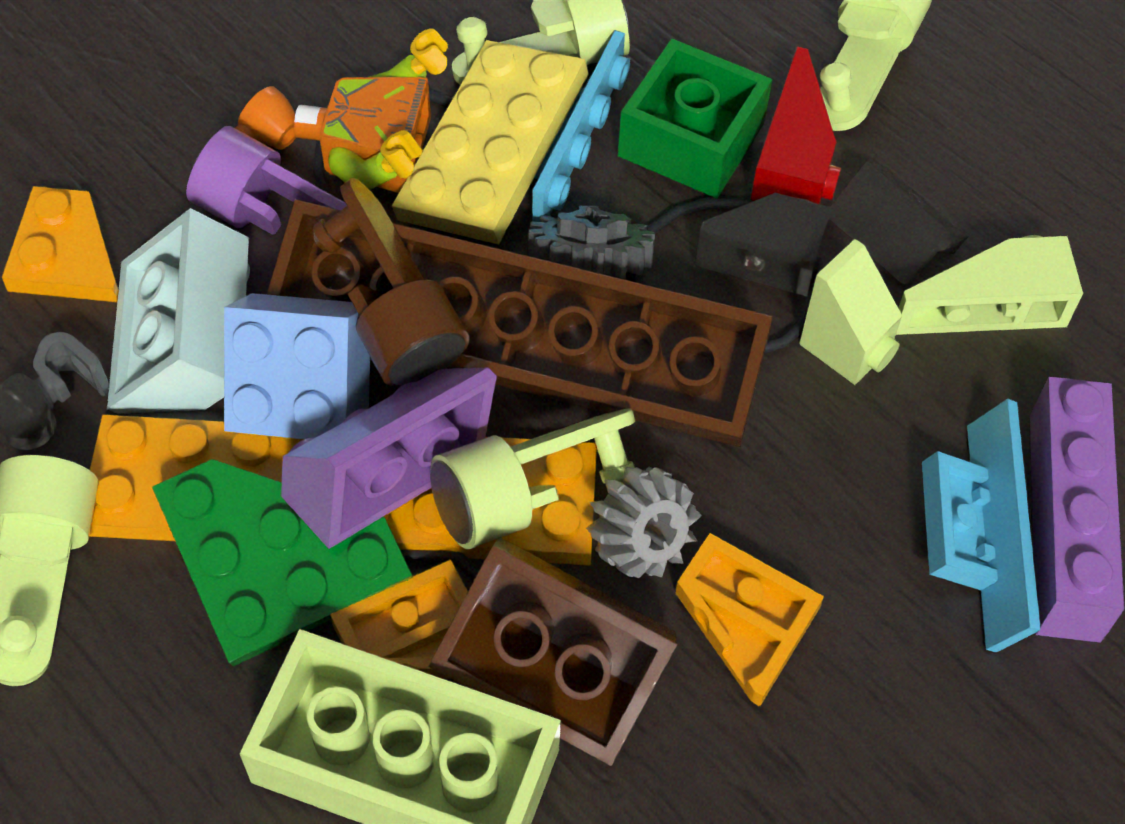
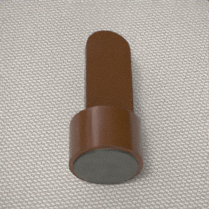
[312,178,469,387]

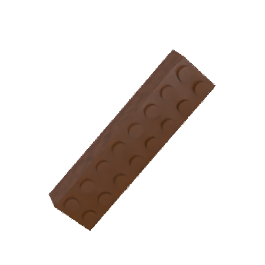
[267,199,773,447]

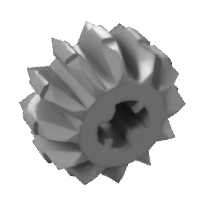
[586,467,702,578]

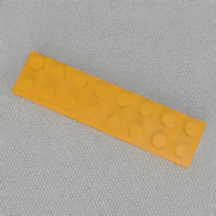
[89,415,597,565]

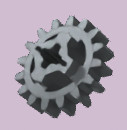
[527,206,655,279]

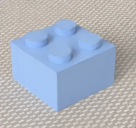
[224,293,370,439]

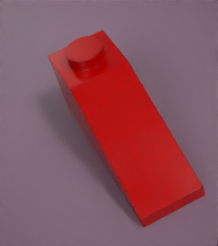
[751,47,841,220]

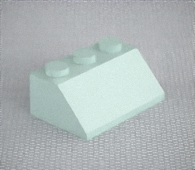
[107,208,250,414]

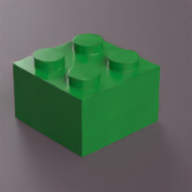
[618,39,772,199]

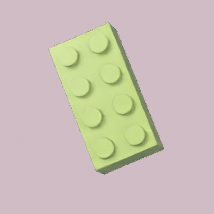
[240,629,561,824]

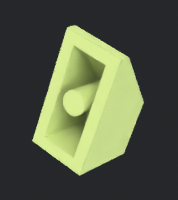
[799,239,902,385]

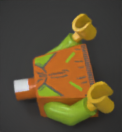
[294,29,448,193]

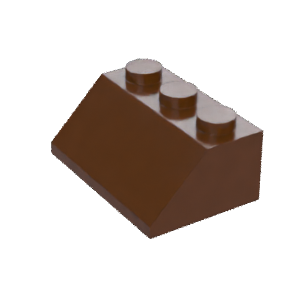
[428,538,677,766]

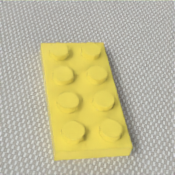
[392,40,589,245]

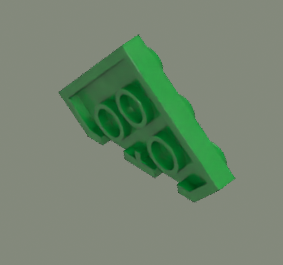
[152,459,413,667]

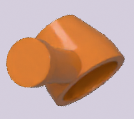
[235,86,296,150]

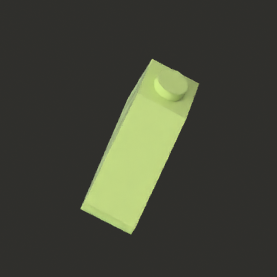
[896,235,1083,335]

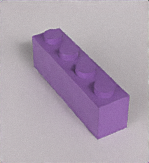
[1030,377,1124,643]

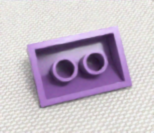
[281,367,497,549]

